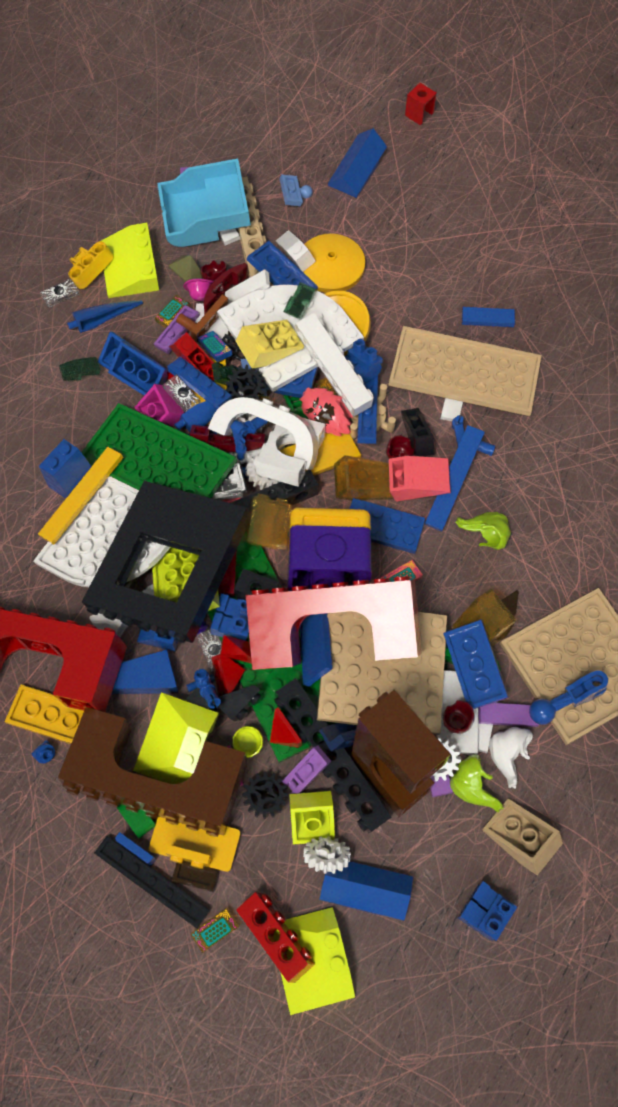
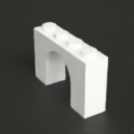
[254,418,325,487]

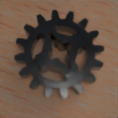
[226,365,266,399]
[242,772,288,819]

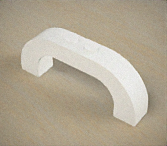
[208,397,318,470]

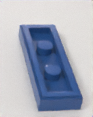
[462,307,515,327]

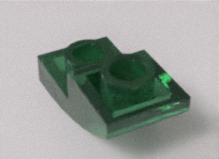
[59,357,100,381]
[212,362,244,386]

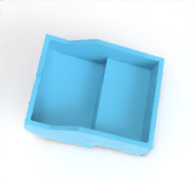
[157,159,251,247]

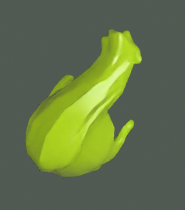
[455,512,511,550]
[450,754,503,812]

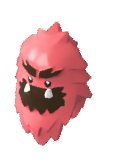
[300,387,353,436]

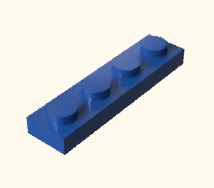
[167,357,232,409]

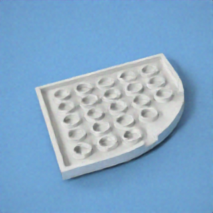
[217,285,364,392]
[34,476,170,588]

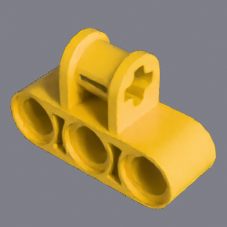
[68,241,113,289]

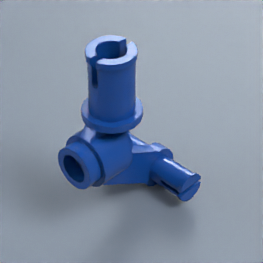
[452,415,495,456]
[230,417,268,461]
[186,669,221,708]

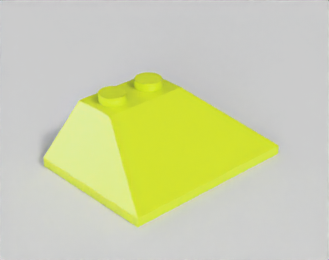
[133,692,219,784]
[273,907,355,1015]

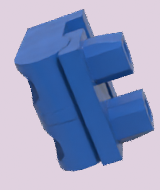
[344,339,383,385]
[210,593,249,641]
[457,881,517,941]

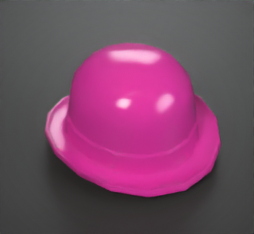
[183,278,214,301]

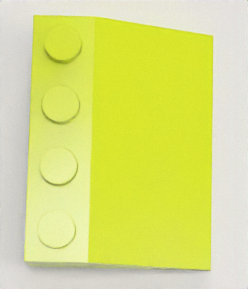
[101,223,159,298]
[152,547,220,611]

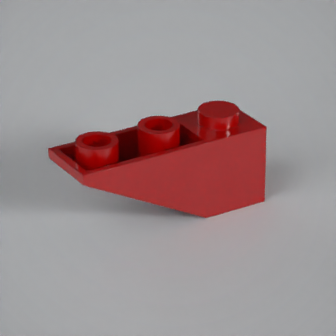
[169,332,223,382]

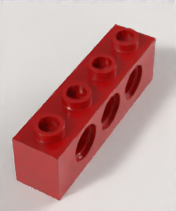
[236,892,315,983]

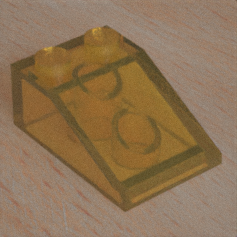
[334,455,394,501]

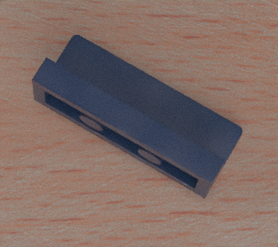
[319,723,357,752]

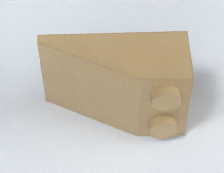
[482,799,563,875]

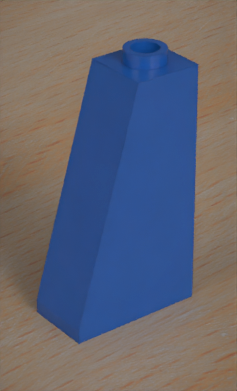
[111,650,178,694]

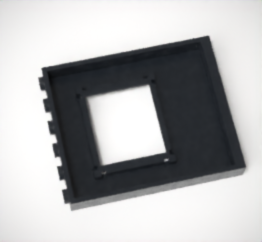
[82,481,252,643]

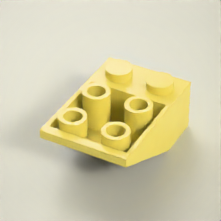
[236,320,304,369]

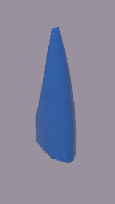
[67,300,143,333]
[174,384,238,432]

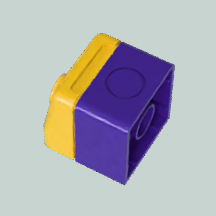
[287,507,372,591]

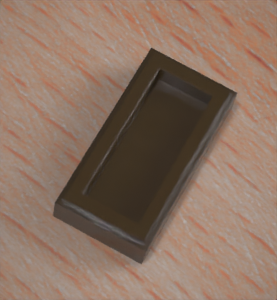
[172,861,219,892]

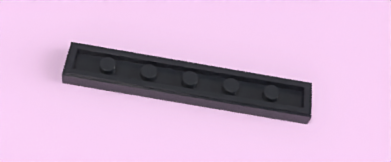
[94,835,210,929]

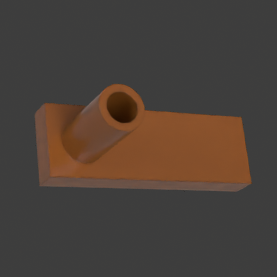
[176,294,228,343]

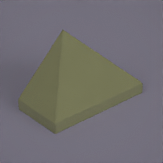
[168,255,203,282]

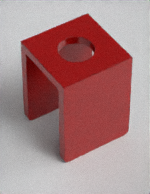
[405,83,437,125]

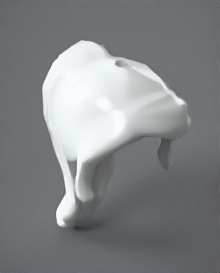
[489,727,533,789]

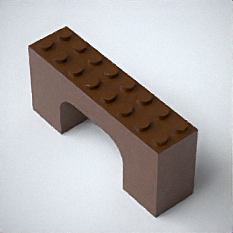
[351,690,451,817]
[58,707,247,837]

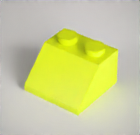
[289,791,335,844]

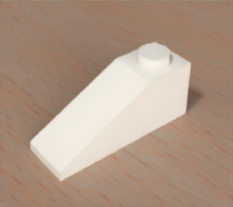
[276,230,316,272]

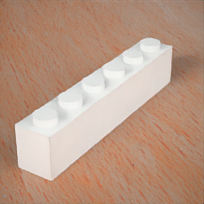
[295,313,374,417]

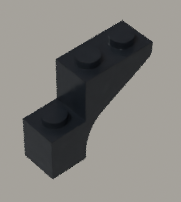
[185,685,264,721]

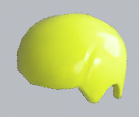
[232,726,264,758]

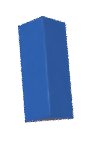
[328,128,387,198]
[97,331,168,396]
[319,862,413,921]

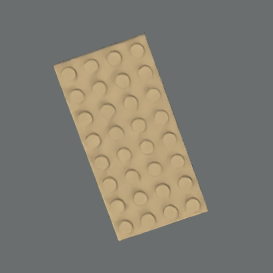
[388,326,542,416]

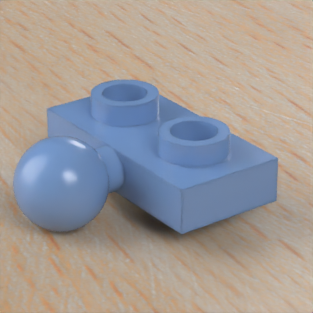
[279,174,313,206]

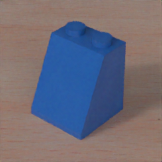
[39,439,92,499]

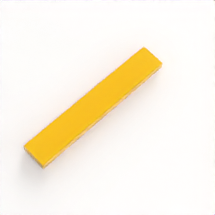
[38,447,124,545]

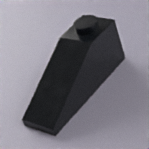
[401,408,434,457]

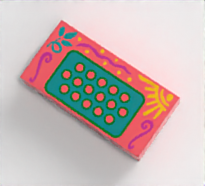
[380,560,423,582]

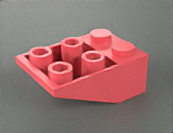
[389,456,451,502]

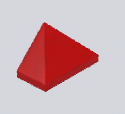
[220,635,252,664]
[211,654,245,696]
[270,707,302,748]

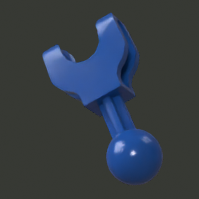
[529,670,608,725]

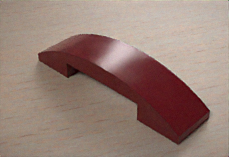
[203,263,248,314]
[190,425,265,452]

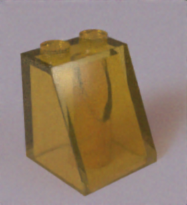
[242,494,292,550]
[452,589,516,647]

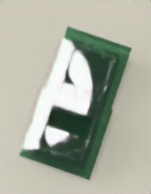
[283,282,317,320]

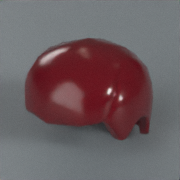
[200,260,227,281]
[386,435,414,459]
[442,700,475,734]

